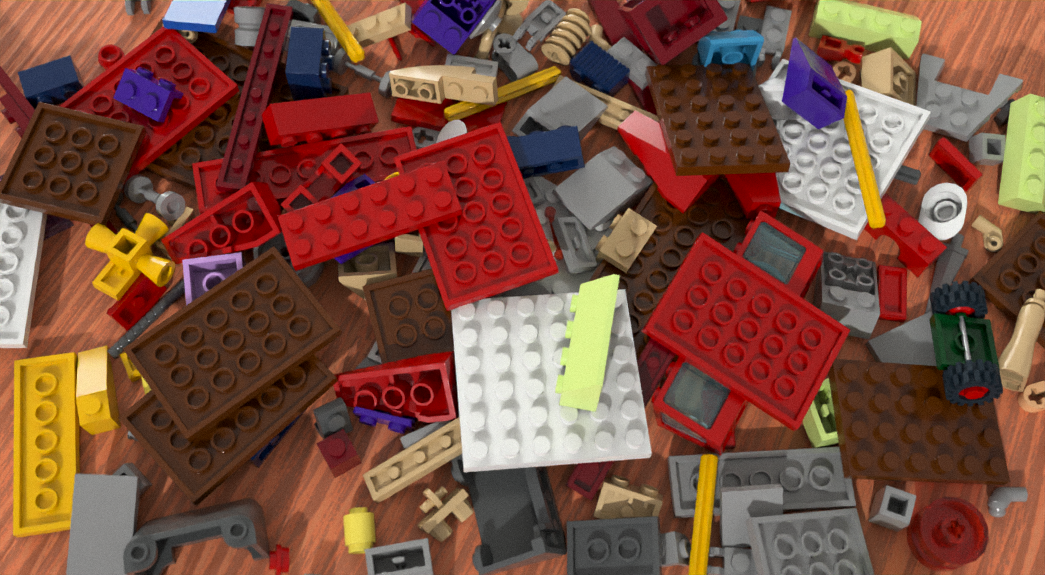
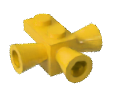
[85,213,175,301]

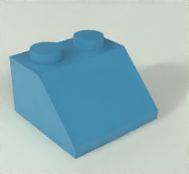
[697,30,764,71]

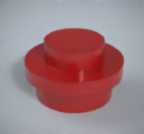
[98,44,125,70]
[269,544,289,575]

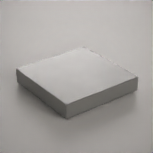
[720,483,783,549]

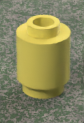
[343,507,376,554]

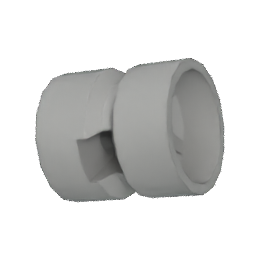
[234,6,265,46]

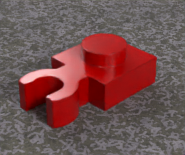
[816,35,865,64]

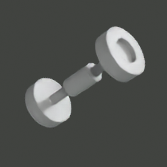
[333,48,392,98]
[124,174,185,221]

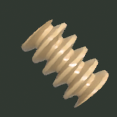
[541,8,592,66]

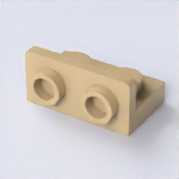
[593,475,663,519]

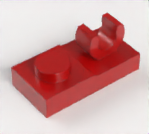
[106,273,167,331]

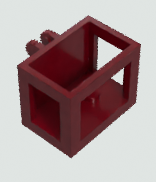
[617,0,728,66]

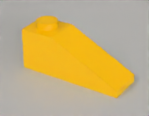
[76,346,121,435]

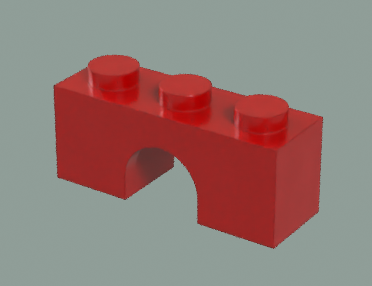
[281,143,362,212]
[864,193,947,278]

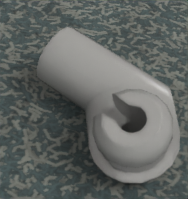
[987,487,1028,517]

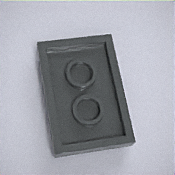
[567,516,662,575]

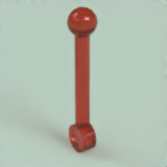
[544,206,564,260]

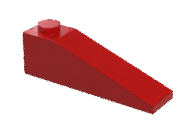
[617,110,720,214]

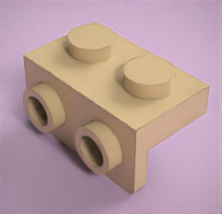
[595,208,657,273]

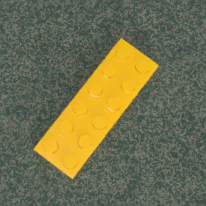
[13,352,80,538]

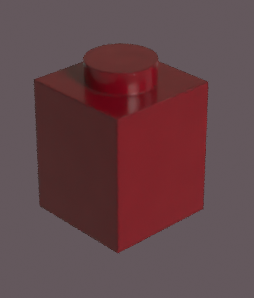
[317,429,361,478]

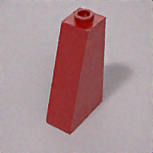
[724,173,781,218]

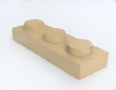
[342,3,412,48]

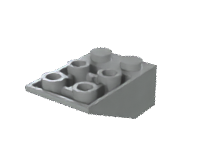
[512,77,608,141]
[813,252,880,339]
[365,538,434,575]

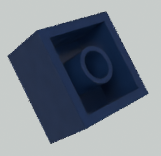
[285,27,334,101]

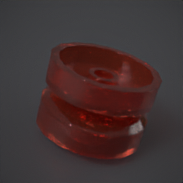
[907,496,989,572]

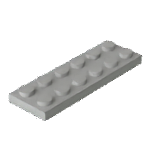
[667,447,856,518]

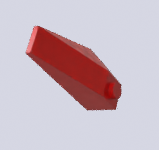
[161,182,282,264]
[333,351,459,423]

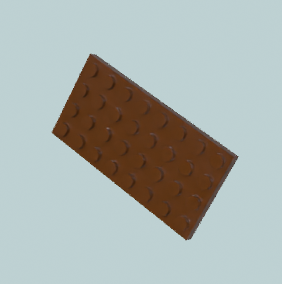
[588,174,756,380]

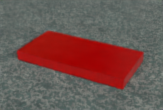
[391,97,507,133]

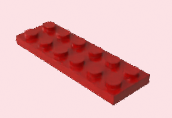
[278,160,463,271]

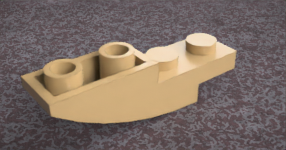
[389,65,498,106]

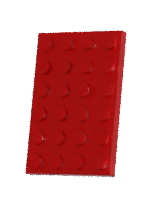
[59,26,239,184]
[393,122,559,311]
[641,232,850,431]

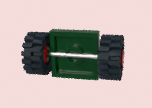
[929,281,1003,406]

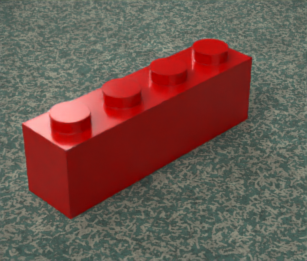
[261,92,379,147]

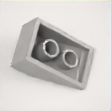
[552,146,653,230]

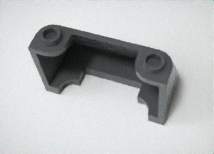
[451,454,567,575]
[123,499,270,575]

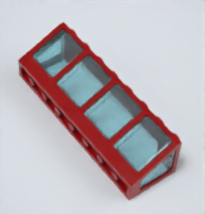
[651,211,824,456]

